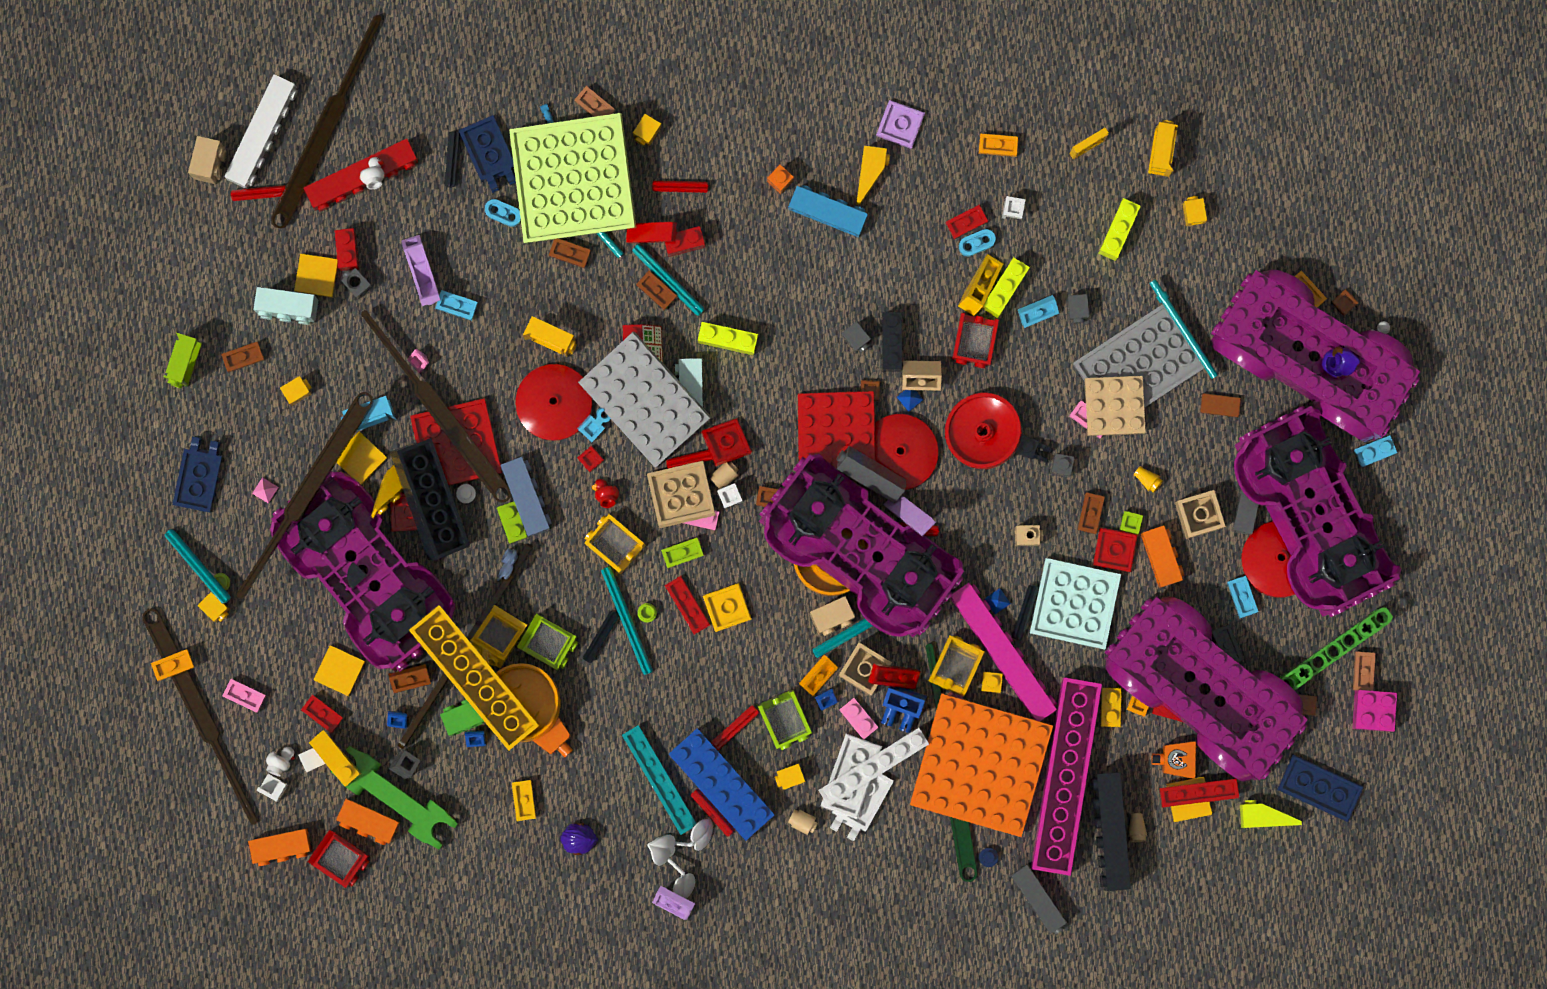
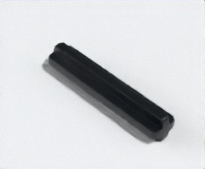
[444,131,460,188]
[1012,585,1038,640]
[583,611,619,663]

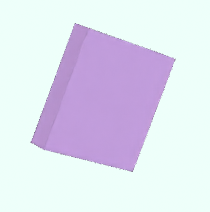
[876,100,925,149]
[652,886,695,920]

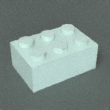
[253,287,318,325]

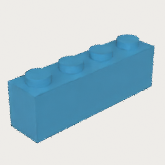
[788,185,868,238]

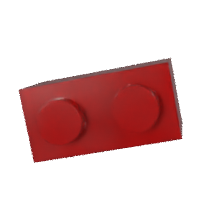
[664,226,705,257]
[334,228,359,271]

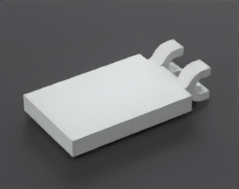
[830,774,894,841]

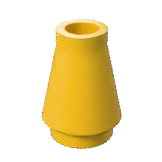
[1134,466,1163,493]

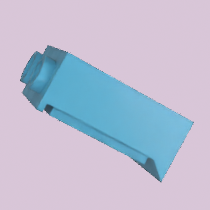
[341,396,397,431]

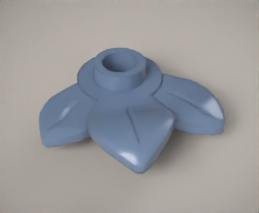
[497,548,518,581]

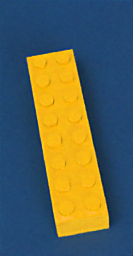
[409,605,539,751]

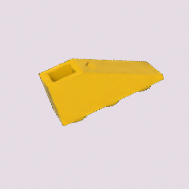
[371,465,403,518]

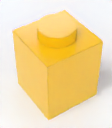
[633,114,661,146]
[1182,196,1207,226]
[280,376,312,406]
[197,592,230,623]
[775,764,805,790]

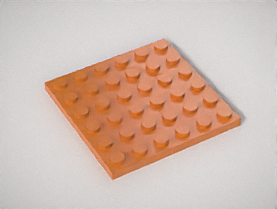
[910,693,1053,837]

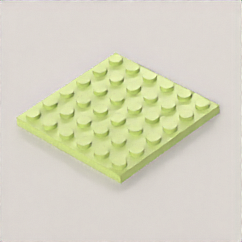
[509,113,636,243]

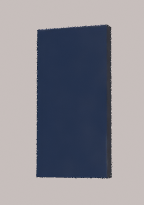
[1277,755,1363,822]

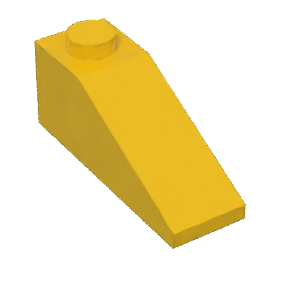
[856,146,890,205]
[958,254,1003,316]
[309,730,362,787]

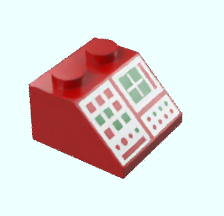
[623,324,663,363]

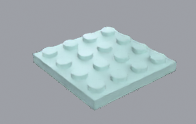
[1030,558,1121,650]

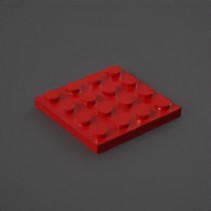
[798,391,876,470]
[410,398,502,486]

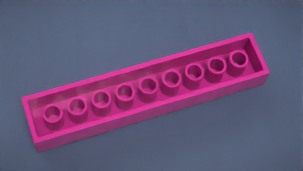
[1031,678,1102,876]

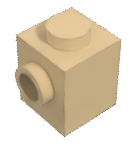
[1015,525,1043,546]

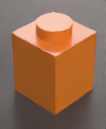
[767,165,794,194]

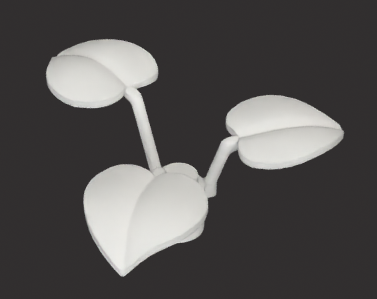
[647,818,713,899]

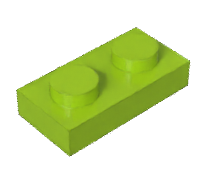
[497,502,528,544]
[661,538,704,569]

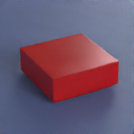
[577,445,604,473]

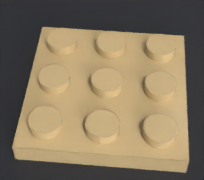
[1084,376,1146,436]
[647,461,716,528]

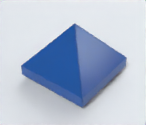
[897,390,923,412]
[984,588,1011,614]
[815,689,838,711]
[387,711,407,729]
[465,729,486,747]

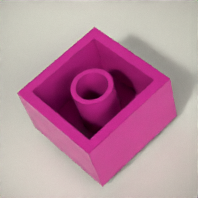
[1352,690,1397,732]

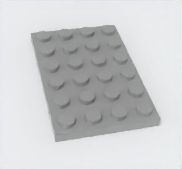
[1073,304,1210,408]
[578,332,711,468]

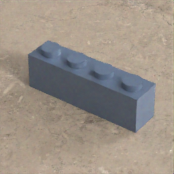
[501,457,552,538]

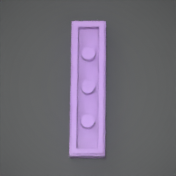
[883,495,936,536]

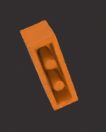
[1141,526,1184,588]
[336,799,400,845]
[248,829,312,867]

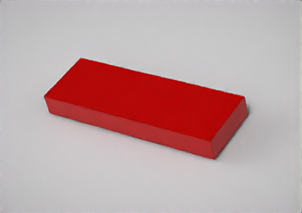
[626,222,677,243]
[665,576,710,635]
[868,663,921,689]

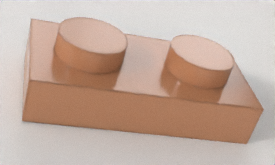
[574,86,616,117]
[1353,652,1375,691]

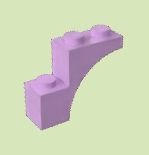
[401,235,440,306]

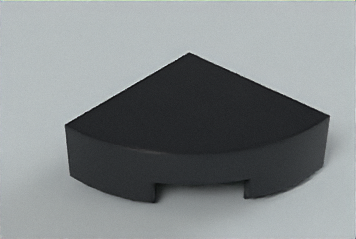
[347,562,367,589]

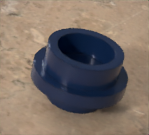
[979,848,998,867]

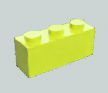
[1099,198,1140,261]
[982,257,1030,318]
[698,322,758,355]

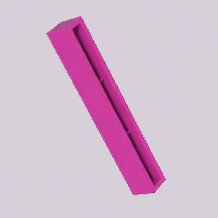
[950,583,1057,721]

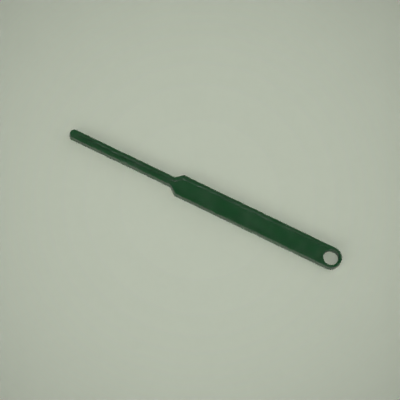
[925,644,977,882]

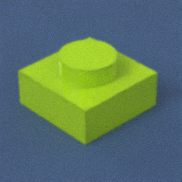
[1119,511,1143,534]

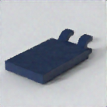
[459,115,516,193]
[172,437,223,513]

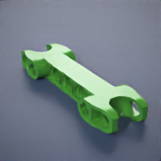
[1279,608,1393,690]
[331,746,458,850]

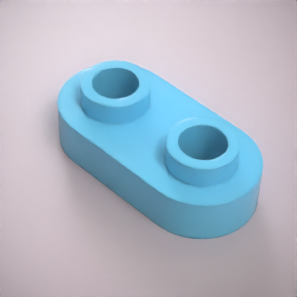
[485,199,521,227]
[959,229,996,257]

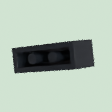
[882,312,902,372]

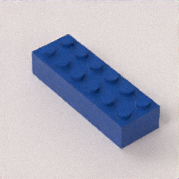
[669,728,774,841]

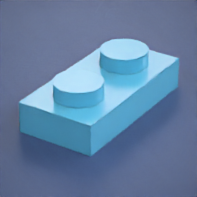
[435,290,478,321]
[1018,295,1059,328]
[1354,435,1397,467]
[1227,576,1258,619]

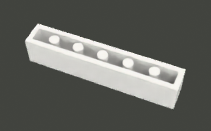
[224,75,298,189]
[818,728,929,807]

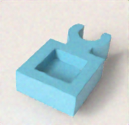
[577,407,611,442]

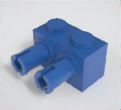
[881,686,927,733]

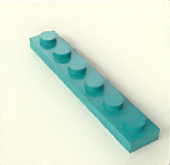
[622,725,696,835]

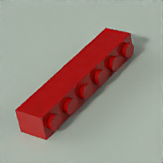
[304,139,418,212]

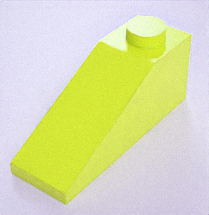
[1240,800,1302,828]

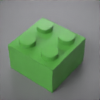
[440,700,485,737]

